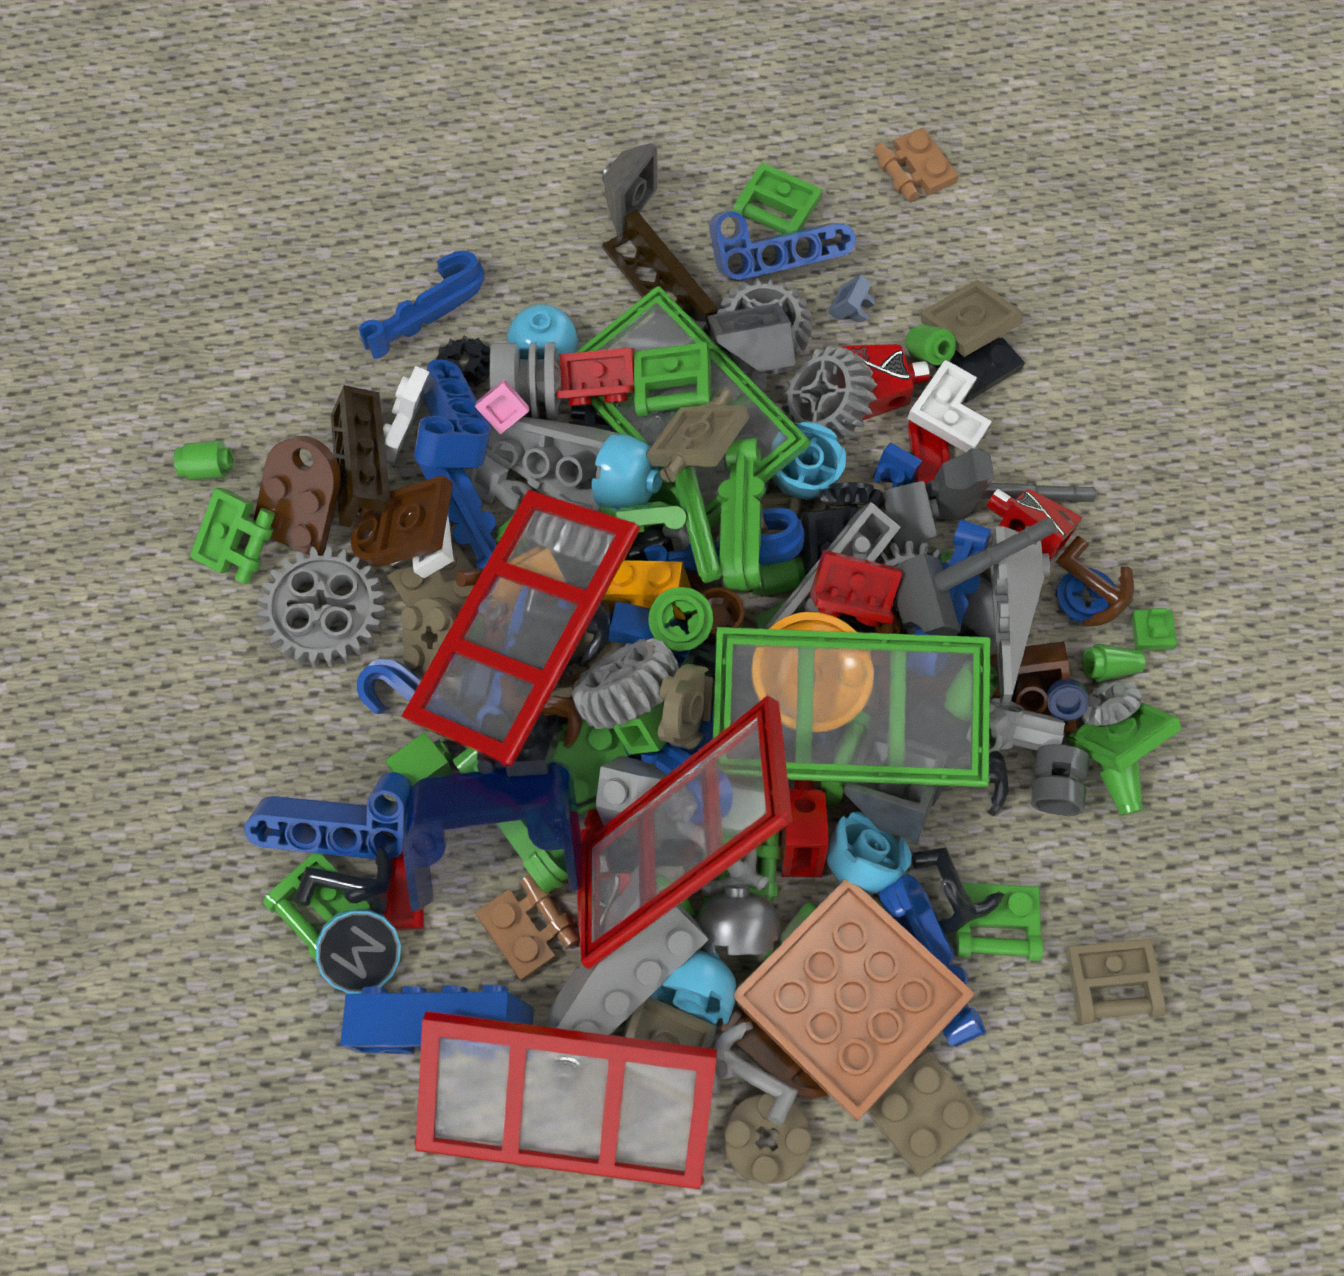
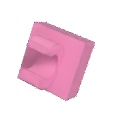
[475,379,530,434]

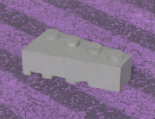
[547,866,709,1060]

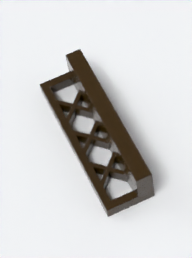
[602,210,717,330]
[331,385,391,527]

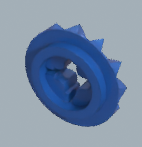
[1055,568,1116,624]

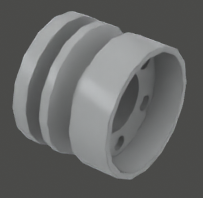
[490,342,562,420]

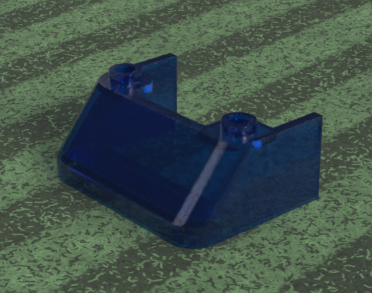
[402,761,582,911]

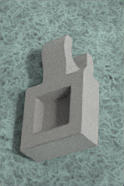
[466,456,531,510]

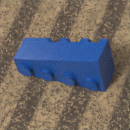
[340,985,534,1059]

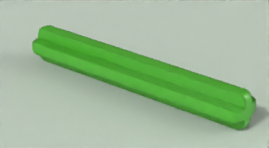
[675,466,722,583]

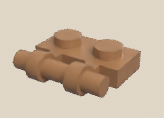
[873,127,958,202]
[475,874,580,982]

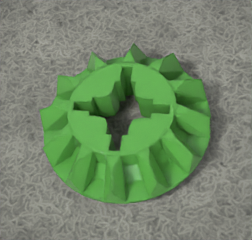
[648,587,714,652]

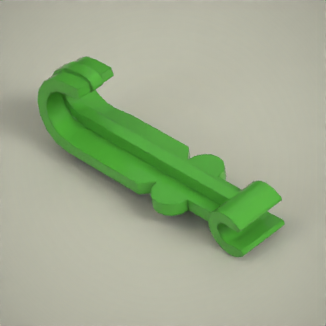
[718,438,766,592]
[453,748,576,894]

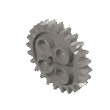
[257,546,385,669]

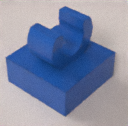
[873,442,922,488]

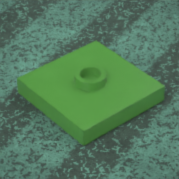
[1066,703,1182,773]

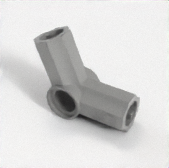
[966,698,1065,754]

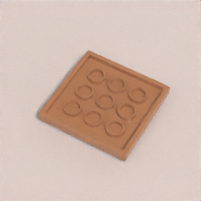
[734,879,975,1122]

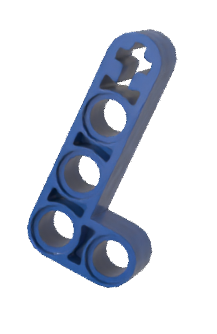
[709,211,856,280]
[414,359,491,468]
[244,772,413,860]

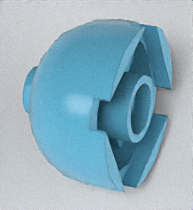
[507,304,579,359]
[771,422,846,500]
[592,434,663,509]
[826,812,912,894]
[650,949,737,1026]

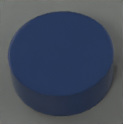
[1047,679,1089,721]

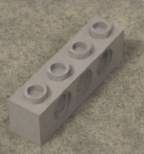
[765,502,901,629]

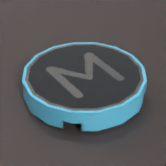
[316,908,401,993]

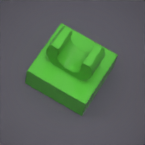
[1131,608,1177,650]

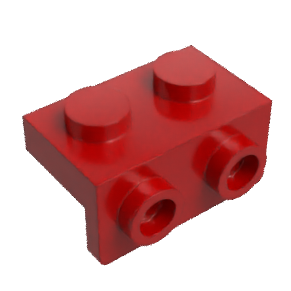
[557,348,635,406]
[810,549,902,626]

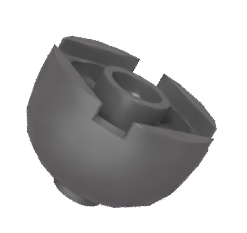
[697,884,781,955]

